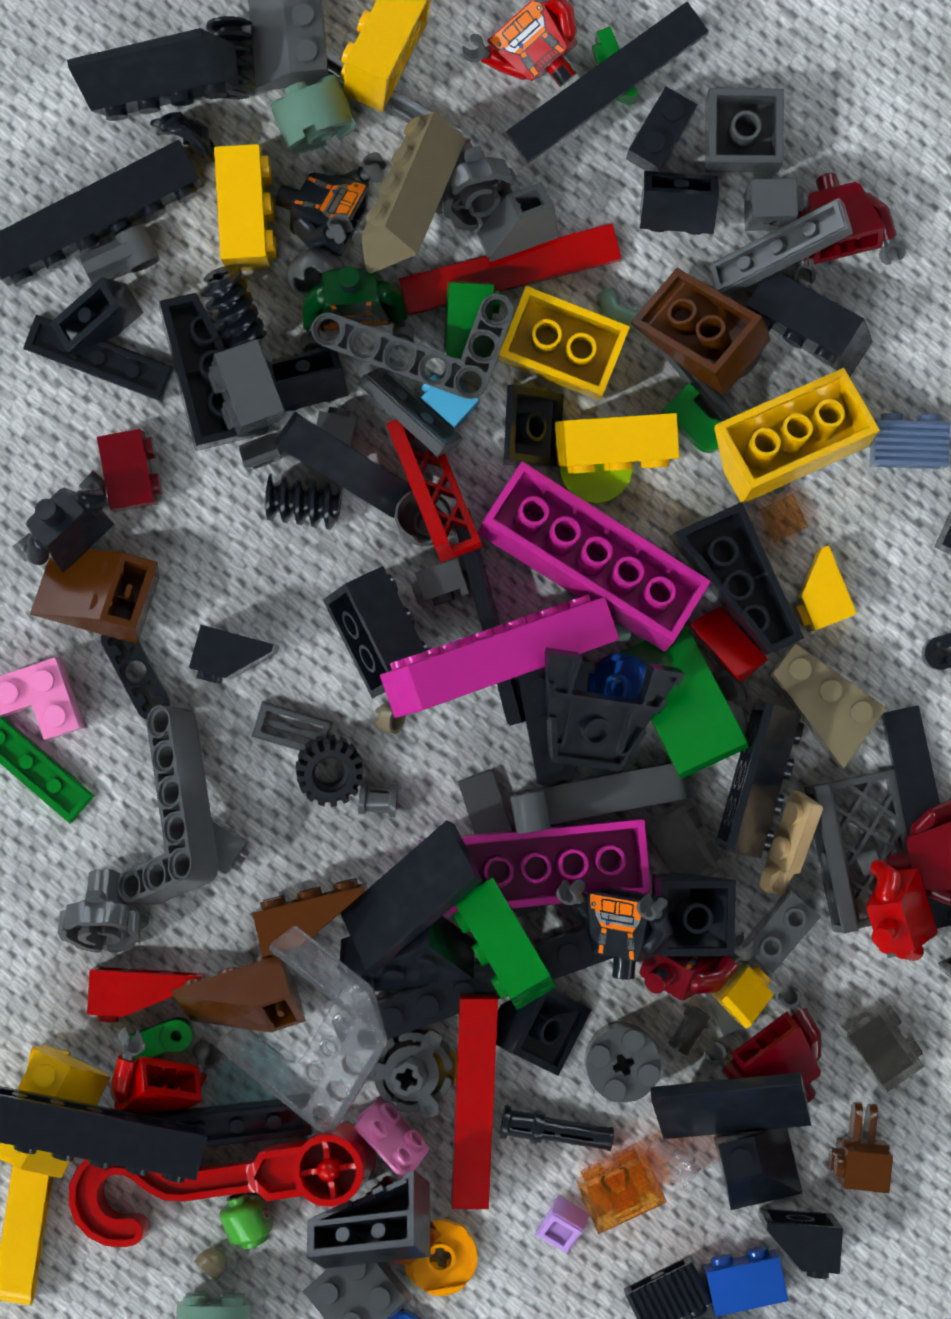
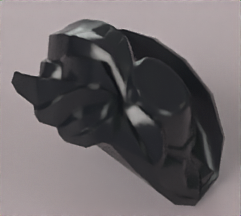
[150,112,215,163]

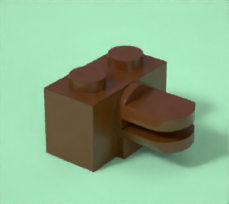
[828,1102,893,1193]

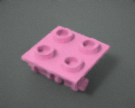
[354,1095,430,1179]

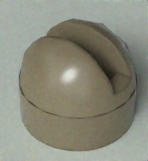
[374,703,406,734]
[194,1248,226,1281]

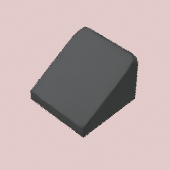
[239,434,282,471]

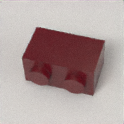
[97,429,163,513]

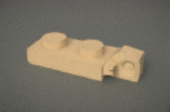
[759,790,823,895]

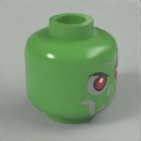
[219,1192,274,1249]

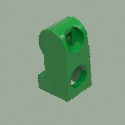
[661,383,721,453]
[129,1017,195,1059]

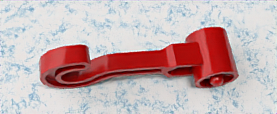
[68,1122,376,1247]

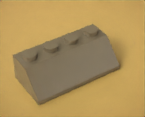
[361,111,467,274]

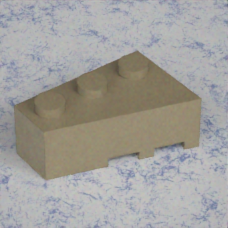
[769,643,887,769]

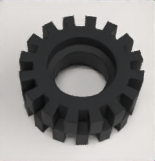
[295,734,364,807]

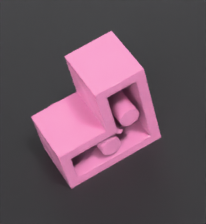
[0,657,86,740]

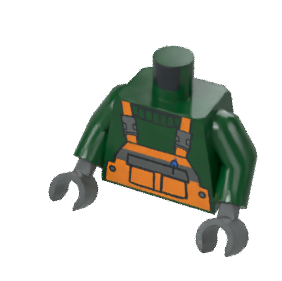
[300,266,414,352]

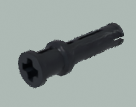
[500,1105,614,1151]

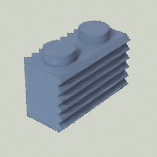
[869,413,950,469]

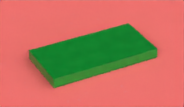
[618,623,749,779]

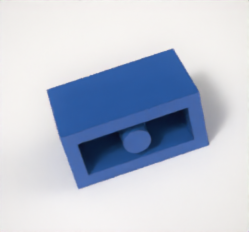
[703,1246,789,1317]

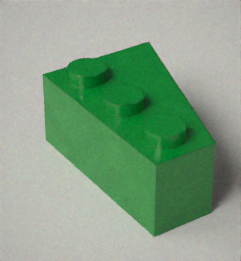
[452,878,556,1010]

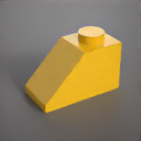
[795,545,857,632]
[711,963,774,1029]

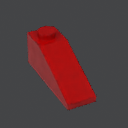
[87,966,205,1023]

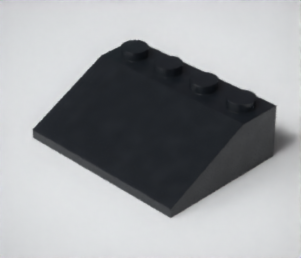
[715,702,804,858]

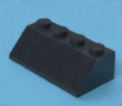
[67,28,240,121]

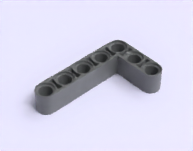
[311,293,513,399]
[117,705,219,905]
[509,762,694,834]

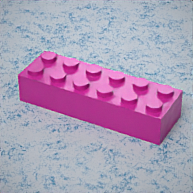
[477,461,711,652]
[380,594,620,718]
[419,818,652,916]

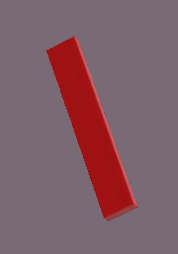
[399,223,622,316]
[451,994,498,1209]

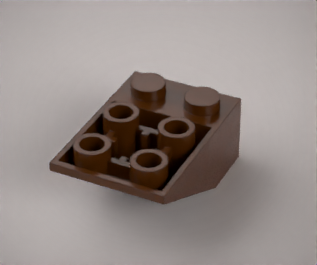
[30,549,160,644]
[252,878,368,957]
[172,954,306,1033]

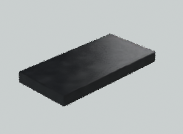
[340,820,483,974]
[651,1073,811,1139]

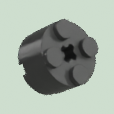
[584,1022,661,1103]

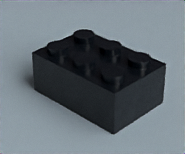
[323,566,429,699]

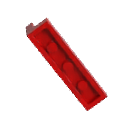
[386,420,483,563]

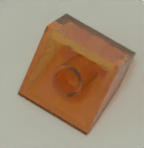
[576,1147,667,1234]

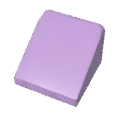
[535,1196,589,1253]

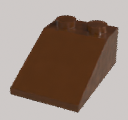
[631,268,770,395]

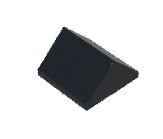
[503,385,564,467]

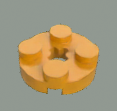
[404,1218,478,1296]

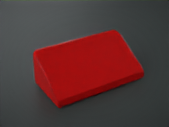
[690,607,768,684]

